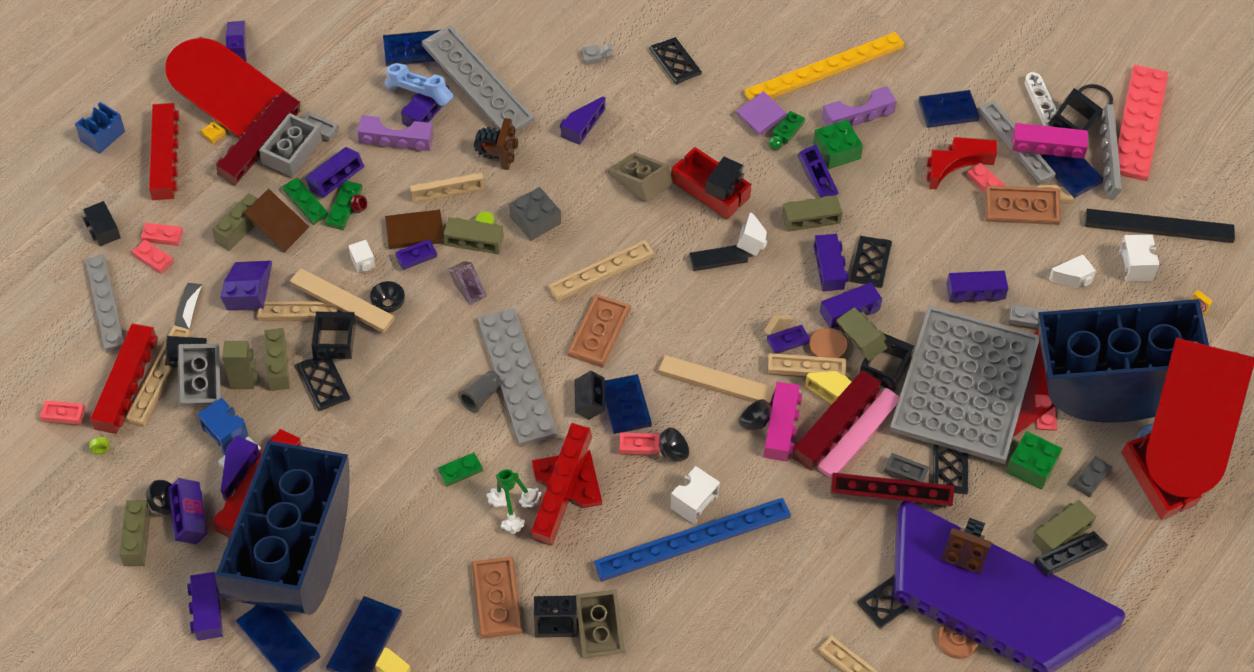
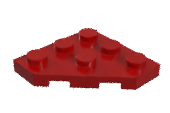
[532,450,602,508]

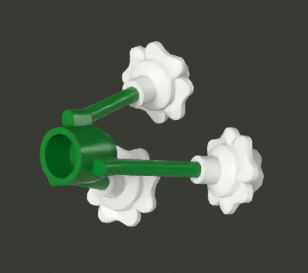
[487,469,542,534]

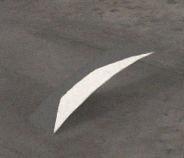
[175,283,202,329]

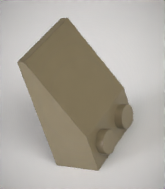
[607,152,673,201]
[576,589,625,658]

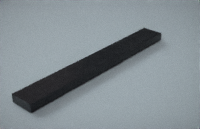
[1085,209,1235,243]

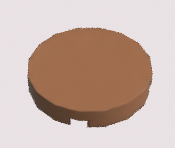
[809,328,847,358]
[937,625,979,659]

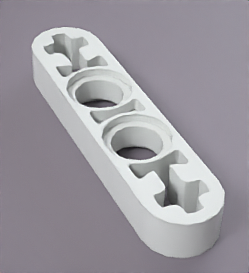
[1024,72,1057,127]

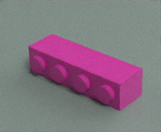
[1012,123,1088,159]
[764,382,803,461]

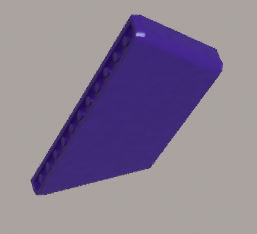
[893,501,1126,672]

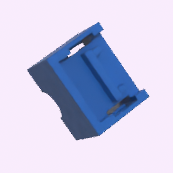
[75,102,125,154]
[197,398,249,455]

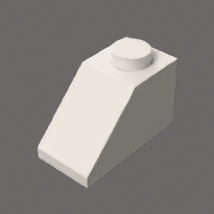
[737,212,768,256]
[1049,255,1096,288]

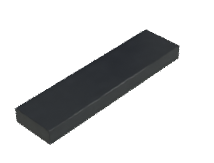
[1033,531,1108,577]

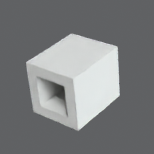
[348,240,375,273]

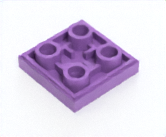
[736,91,787,136]

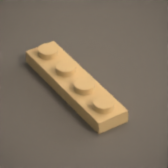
[410,173,484,203]
[768,353,846,376]

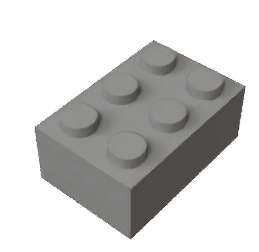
[259,113,322,177]
[177,344,220,406]

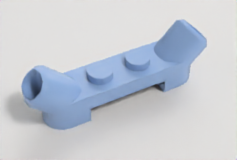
[385,63,453,107]

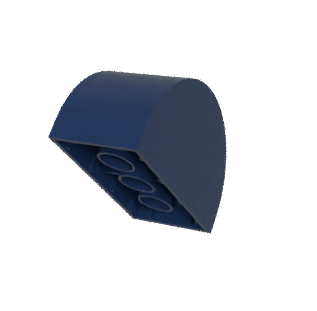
[1038,299,1209,423]
[215,440,350,615]

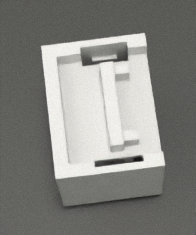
[1119,235,1159,282]
[670,466,720,525]

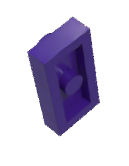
[395,239,437,270]
[767,325,810,354]

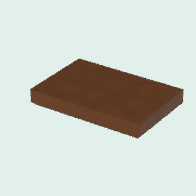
[243,188,310,253]
[385,209,444,249]

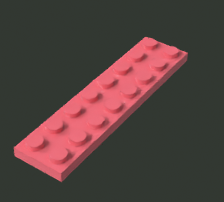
[1117,64,1169,181]

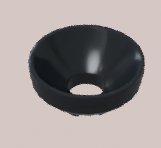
[370,281,405,313]
[739,399,771,430]
[659,427,689,462]
[146,480,172,515]

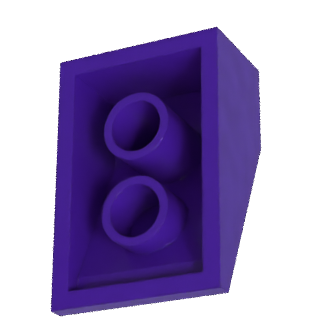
[220,261,272,310]

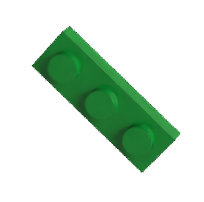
[282,177,328,225]
[325,181,363,230]

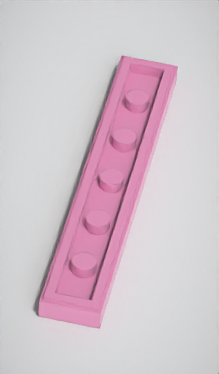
[817,388,900,478]

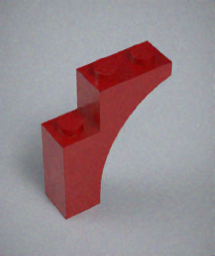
[926,137,997,189]

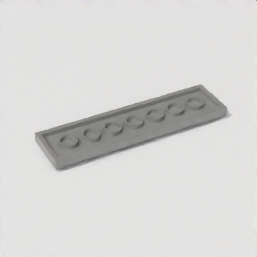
[422,25,534,132]
[478,308,558,447]

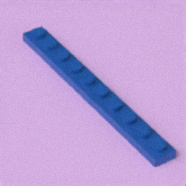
[594,498,791,582]

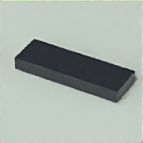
[689,245,748,271]

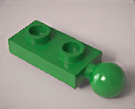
[768,111,805,150]

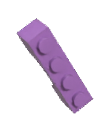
[822,86,897,126]
[357,115,434,151]

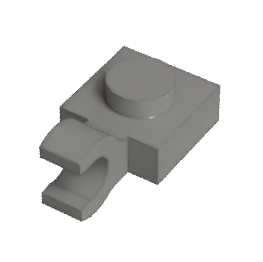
[582,44,613,65]

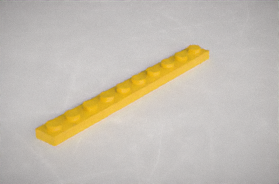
[744,32,905,101]

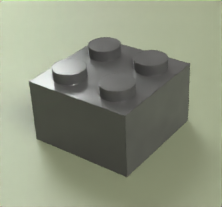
[509,187,561,241]

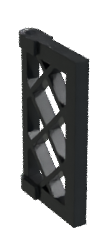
[649,37,702,85]
[850,235,892,288]
[297,358,350,411]
[933,444,968,495]
[857,575,910,629]

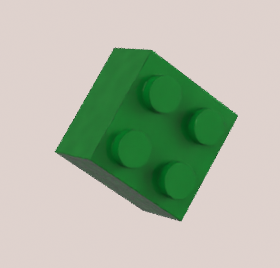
[813,119,863,169]
[1006,431,1063,490]

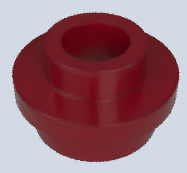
[351,194,367,213]

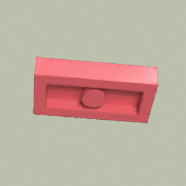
[967,163,1006,192]
[141,223,183,246]
[132,240,174,274]
[1035,394,1057,431]
[40,400,85,425]
[619,433,659,455]

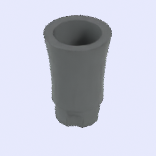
[458,370,502,413]

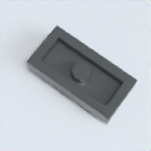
[884,453,929,482]
[1073,456,1112,498]

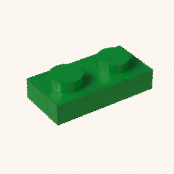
[438,452,483,487]

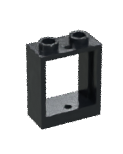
[1047,88,1103,131]
[311,312,356,359]
[859,333,914,391]
[534,595,577,638]

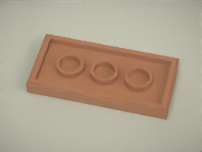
[985,185,1060,225]
[567,294,631,368]
[472,556,523,639]

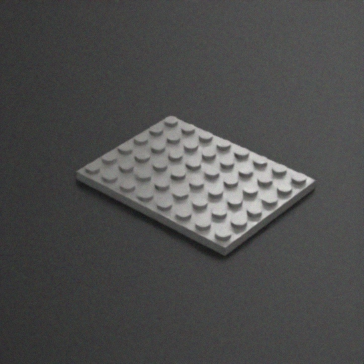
[889,306,1040,464]

